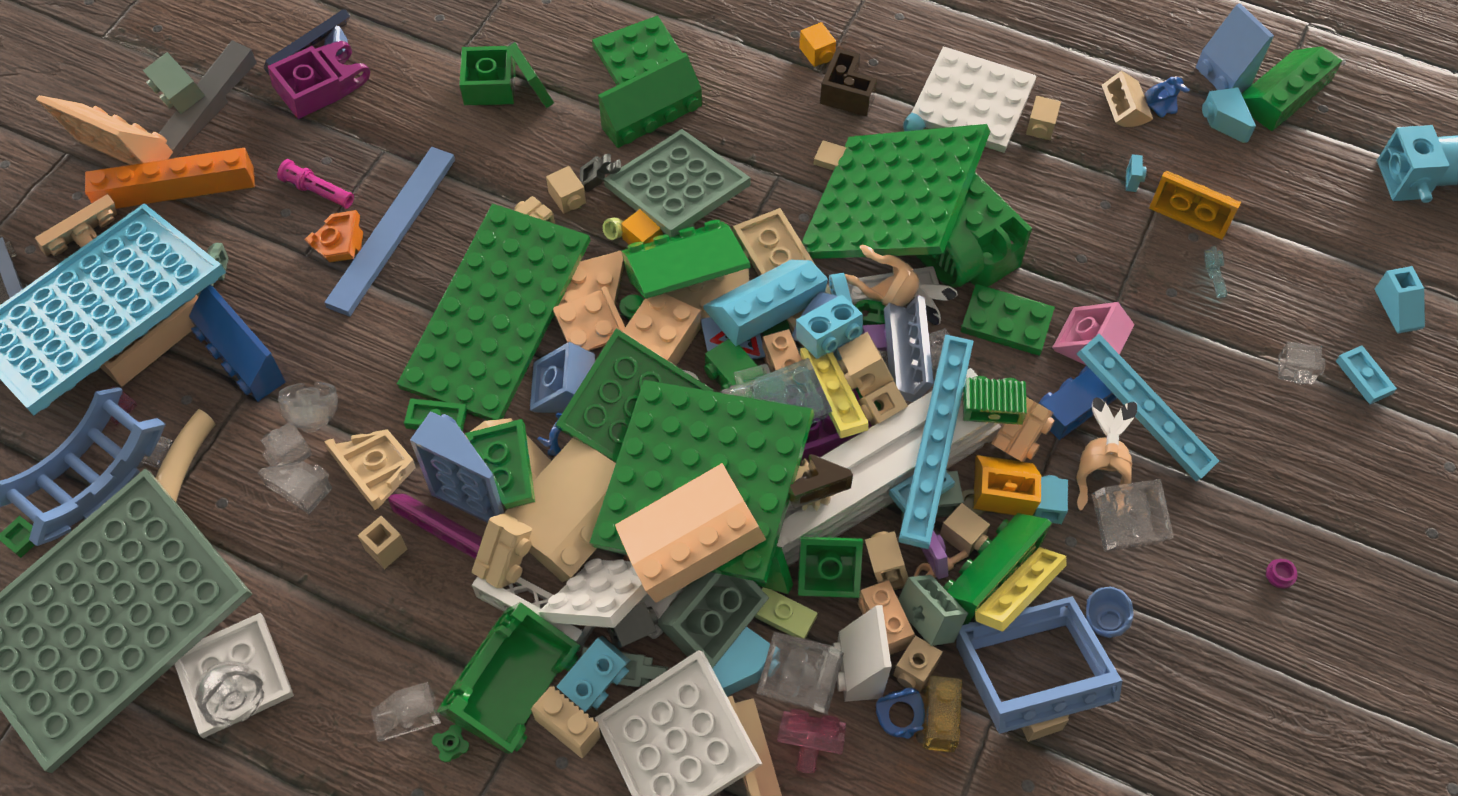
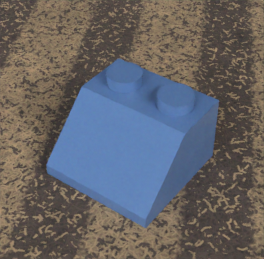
[530,342,595,413]

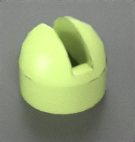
[603,217,624,240]

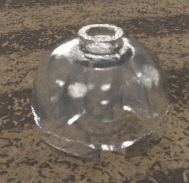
[278,382,338,432]
[195,660,265,727]

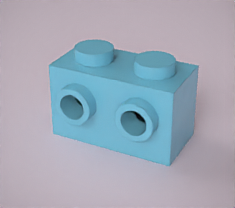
[556,636,631,712]

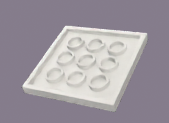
[912,46,1036,153]
[595,650,762,796]

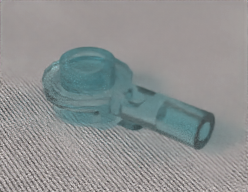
[1204,246,1227,298]

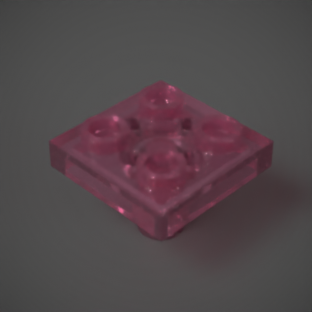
[777,709,846,773]

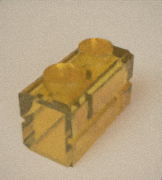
[923,676,962,752]

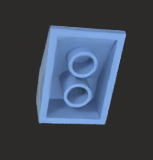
[1196,3,1274,92]

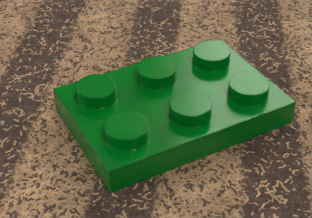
[960,284,1055,356]

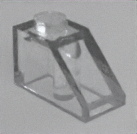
[258,461,333,515]
[371,682,441,742]

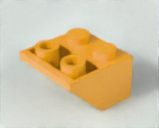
[973,455,1041,516]

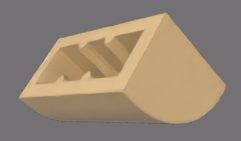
[1102,71,1153,127]

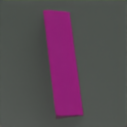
[388,494,483,560]

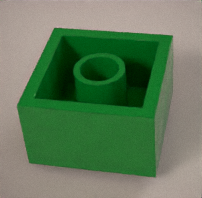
[459,46,516,105]

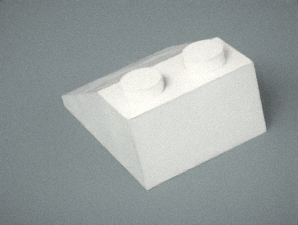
[833,605,891,702]

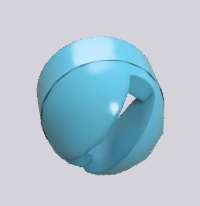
[903,113,926,131]

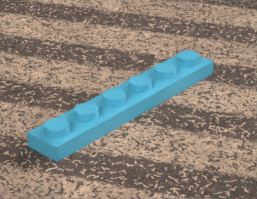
[1077,334,1219,481]

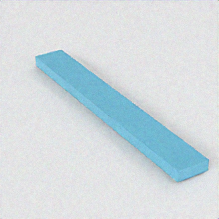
[898,334,974,549]

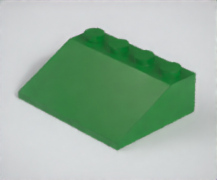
[621,220,751,299]

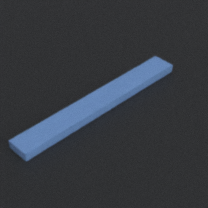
[324,147,455,317]

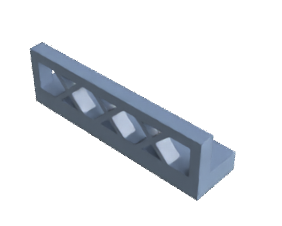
[884,295,934,403]

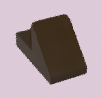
[789,454,853,509]

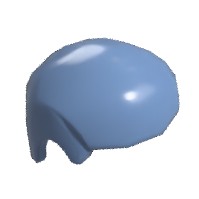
[1086,586,1133,638]

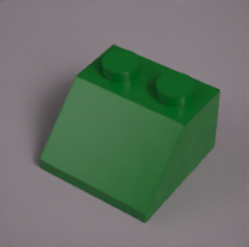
[798,536,863,598]

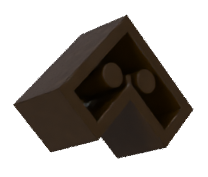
[820,48,877,117]

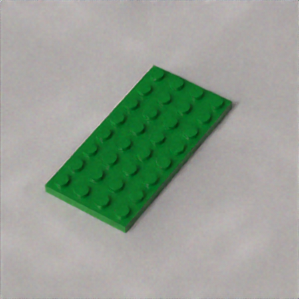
[397,203,591,421]

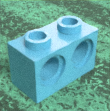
[796,294,863,359]

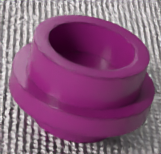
[1266,559,1297,589]

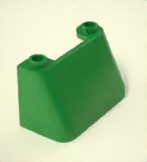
[437,602,581,754]

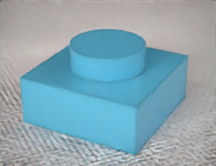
[1126,154,1146,192]

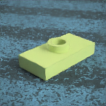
[754,587,818,642]

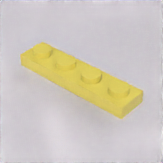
[800,348,868,438]
[975,547,1066,632]

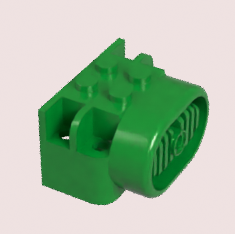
[915,172,1032,288]

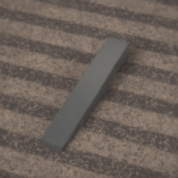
[158,40,257,159]

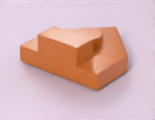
[304,210,363,262]

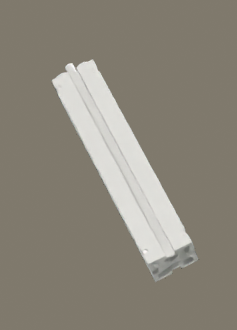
[777,369,1002,567]

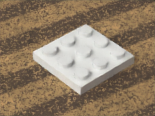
[539,558,647,628]
[175,613,294,738]

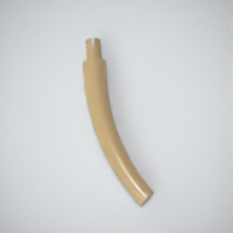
[155,409,215,502]

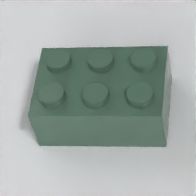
[657,572,769,668]

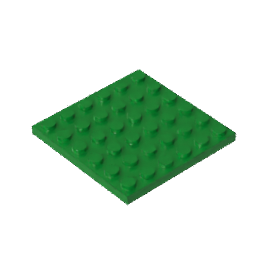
[802,124,991,259]
[590,380,814,584]

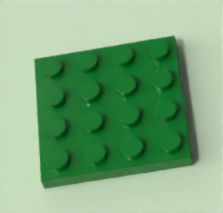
[555,328,713,463]

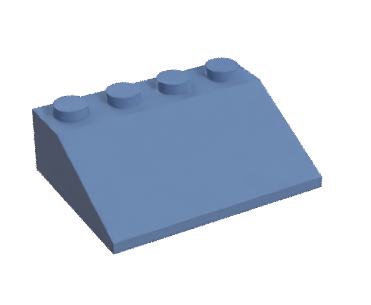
[410,411,504,523]

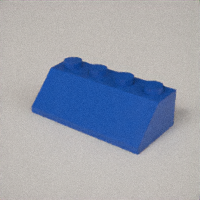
[189,285,286,402]

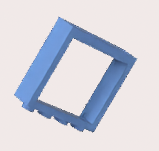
[956,596,1122,734]

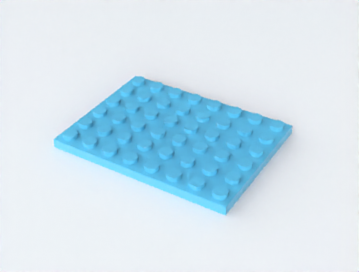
[0,204,226,415]

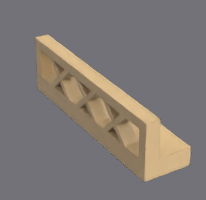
[728,696,782,796]

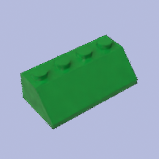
[1241,46,1343,131]
[598,53,702,148]
[943,513,1052,625]

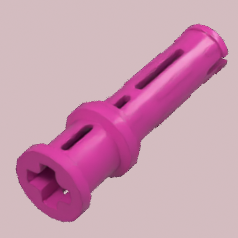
[277,159,354,209]

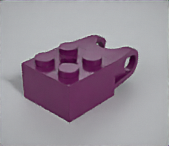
[268,41,371,119]

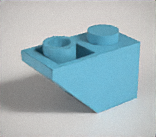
[1375,266,1425,334]

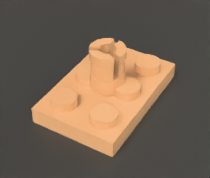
[35,194,117,257]

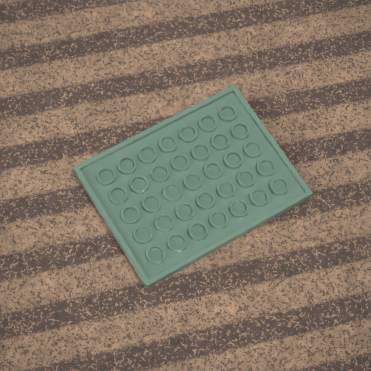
[0,469,252,773]

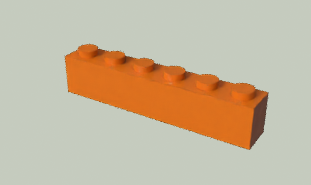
[85,148,255,209]

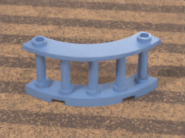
[0,387,165,546]

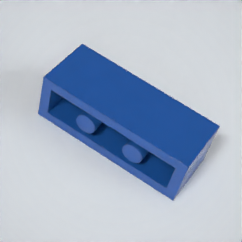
[1039,366,1117,440]

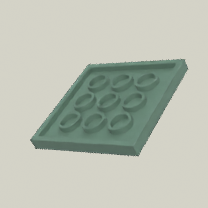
[604,129,751,237]

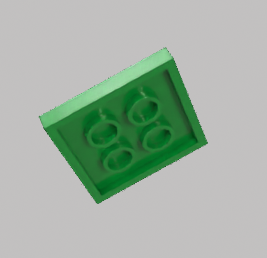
[592,16,682,85]

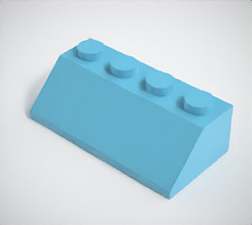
[703,260,828,346]

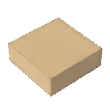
[814,140,846,171]

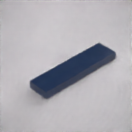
[264,9,350,75]

